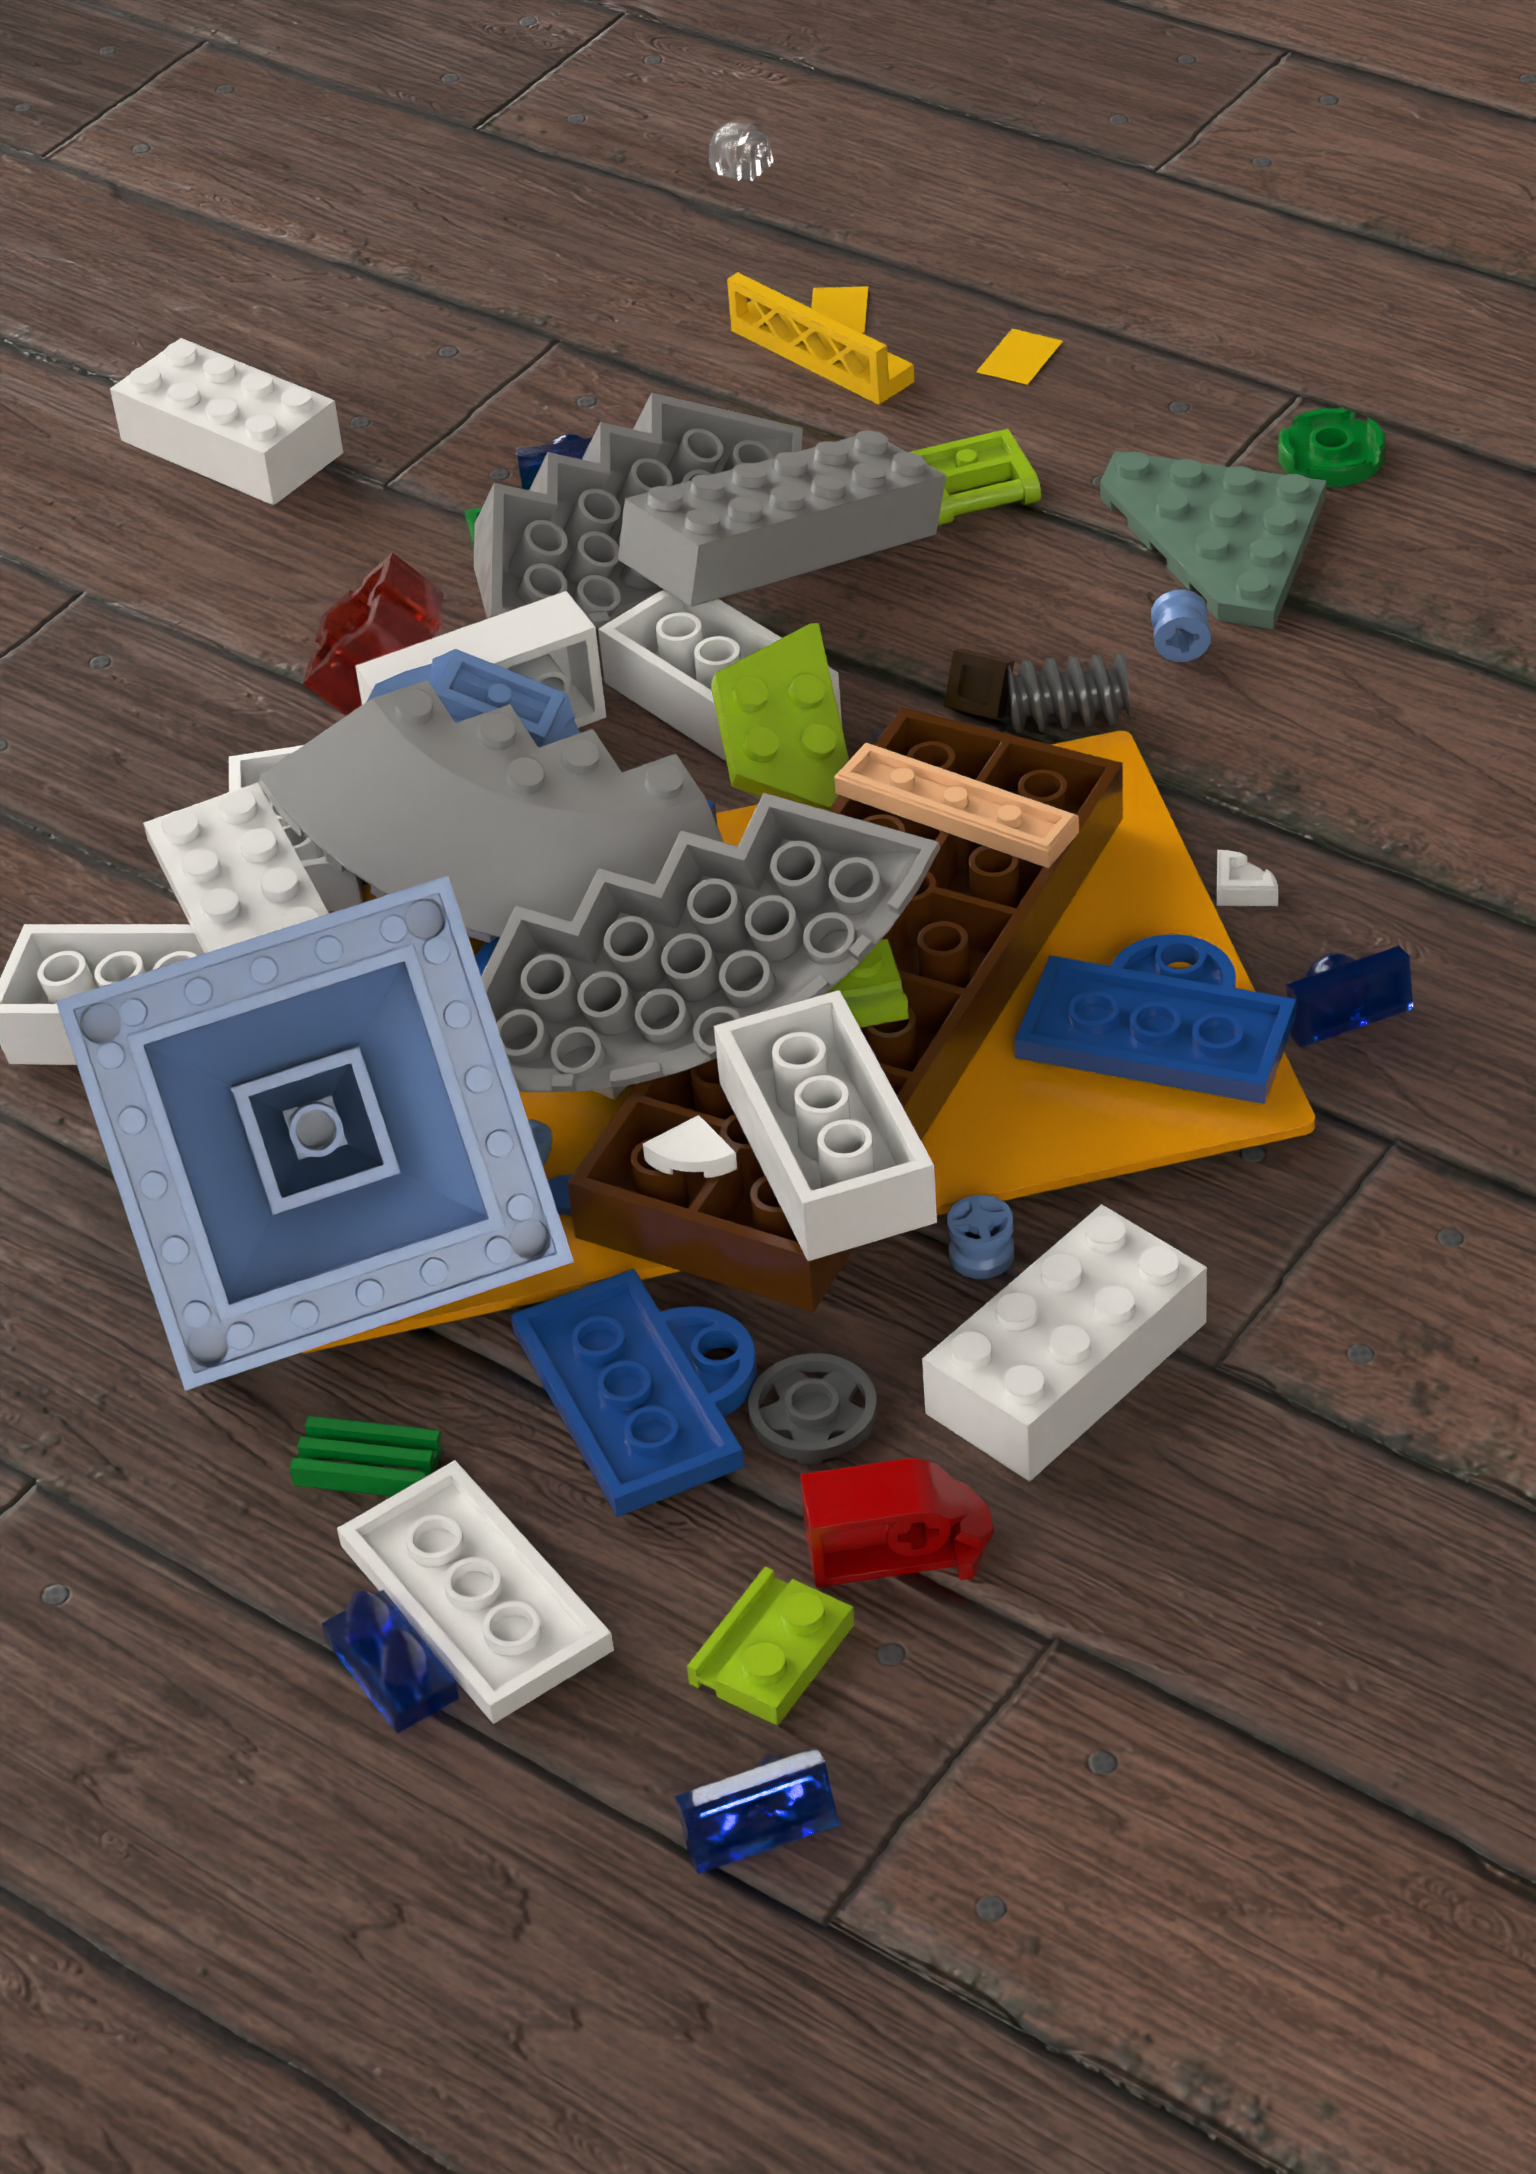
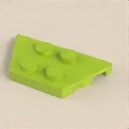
[711,623,849,811]

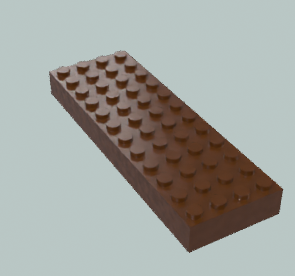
[567,707,1123,1312]

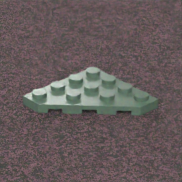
[1100,451,1326,629]

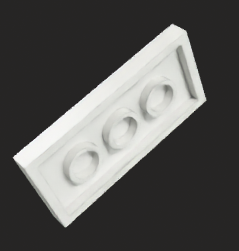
[143,782,329,953]
[337,1460,614,1724]

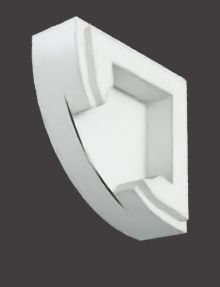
[1217,850,1278,906]
[643,1115,737,1178]

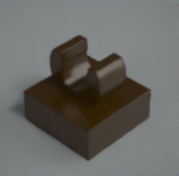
[944,648,1015,720]

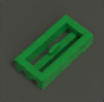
[289,1416,443,1497]

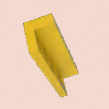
[727,272,915,405]

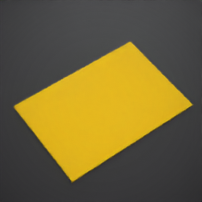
[811,286,868,333]
[976,329,1063,385]

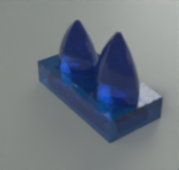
[321,1589,459,1734]
[674,1748,839,1874]

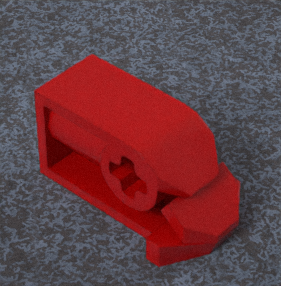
[800,1458,994,1588]

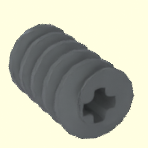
[1008,652,1130,734]

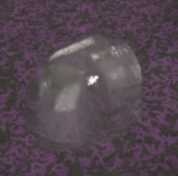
[708,120,773,181]

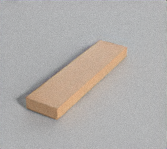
[834,743,1079,868]

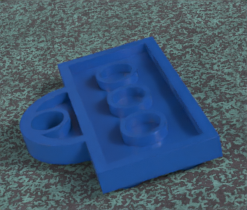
[1014,934,1296,1104]
[511,1269,757,1517]

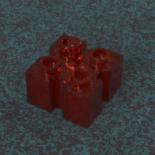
[302,552,445,716]

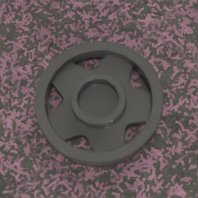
[748,1353,877,1465]

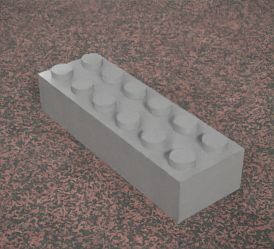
[618,431,946,607]

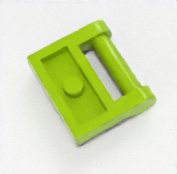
[908,429,1041,526]

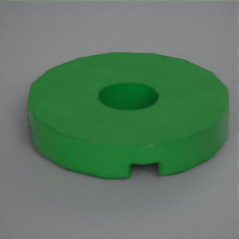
[1278,408,1385,487]

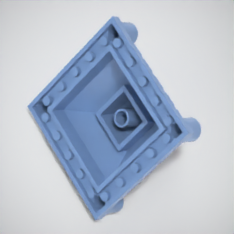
[56,876,574,1391]

